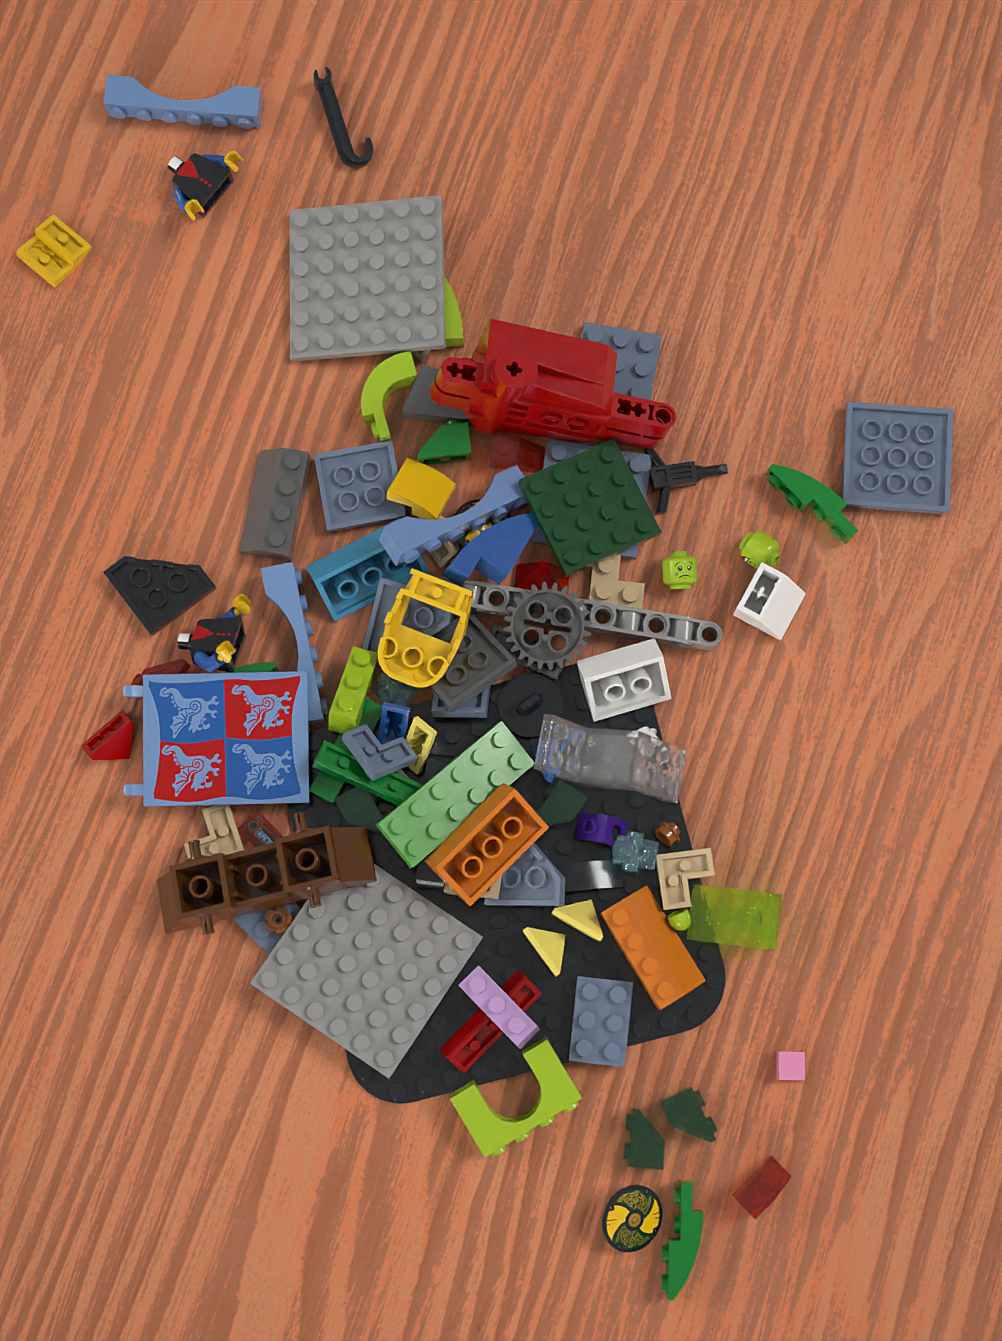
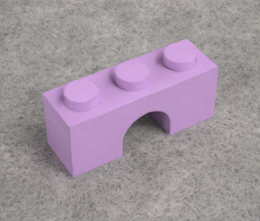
[459,965,540,1049]

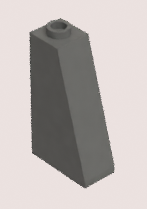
[402,364,474,427]

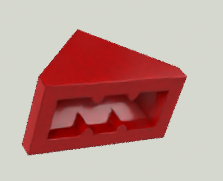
[515,561,569,593]
[81,710,134,760]

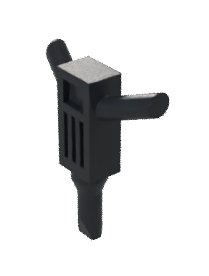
[644,449,728,515]

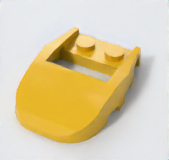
[378,568,474,688]

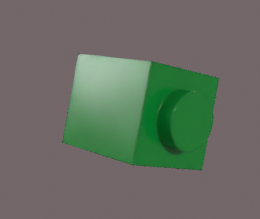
[418,420,472,465]

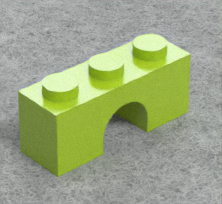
[328,646,378,734]

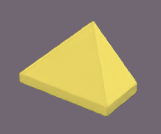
[406,716,437,775]
[551,900,603,942]
[523,927,565,977]

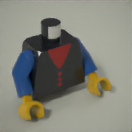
[168,151,244,221]
[178,594,251,673]

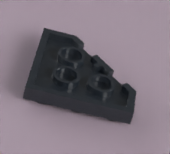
[104,556,216,636]

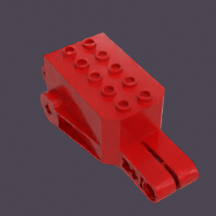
[430,319,677,449]

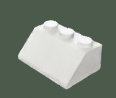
[577,638,672,722]

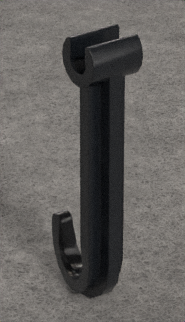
[313,67,374,168]

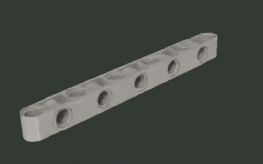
[439,577,722,651]

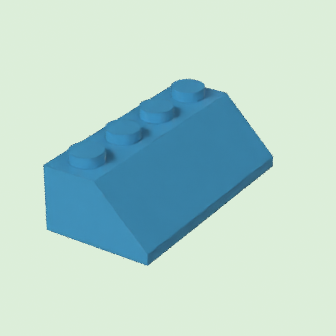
[306,518,429,622]

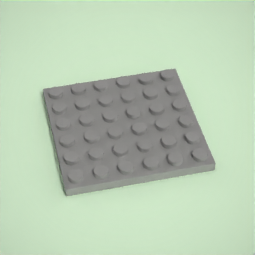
[290,195,446,362]
[250,864,483,1078]

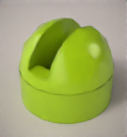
[667,908,691,931]

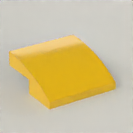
[17,214,91,288]
[387,458,456,520]

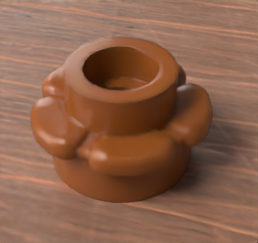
[655,821,680,847]
[265,906,292,934]

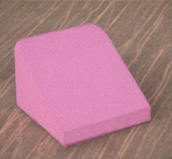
[776,1051,805,1080]

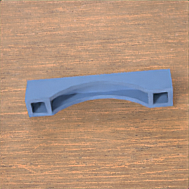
[103,75,264,129]
[379,465,528,566]
[261,562,329,726]

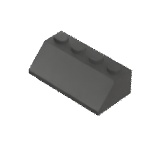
[239,448,312,562]

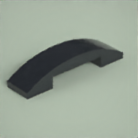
[554,860,623,892]

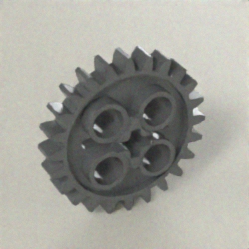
[503,582,592,670]

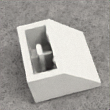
[733,562,806,640]

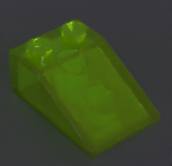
[687,884,782,951]

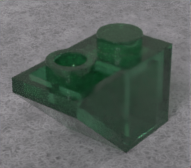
[533,779,588,827]
[335,787,387,835]
[659,1086,718,1142]
[623,1108,665,1170]

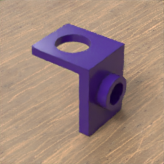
[574,812,627,849]

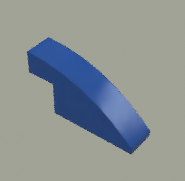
[442,512,538,586]

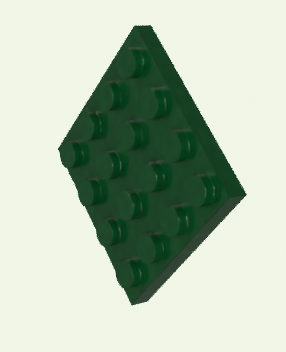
[518,439,662,577]

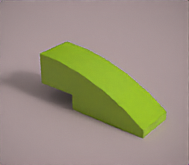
[445,277,464,348]

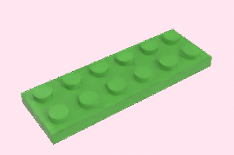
[376,721,535,868]

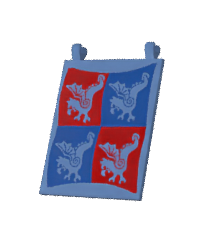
[123,671,309,807]

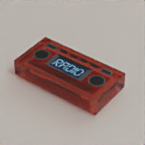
[238,810,284,847]

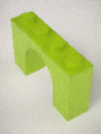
[450,1036,582,1157]

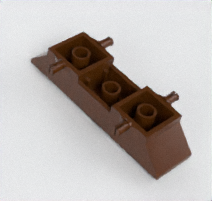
[157,812,377,935]

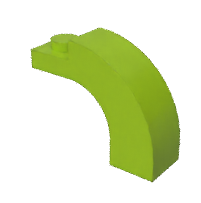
[361,351,417,442]

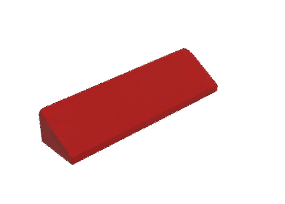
[440,970,542,1074]

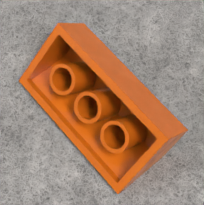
[424,783,549,906]
[600,886,706,1010]

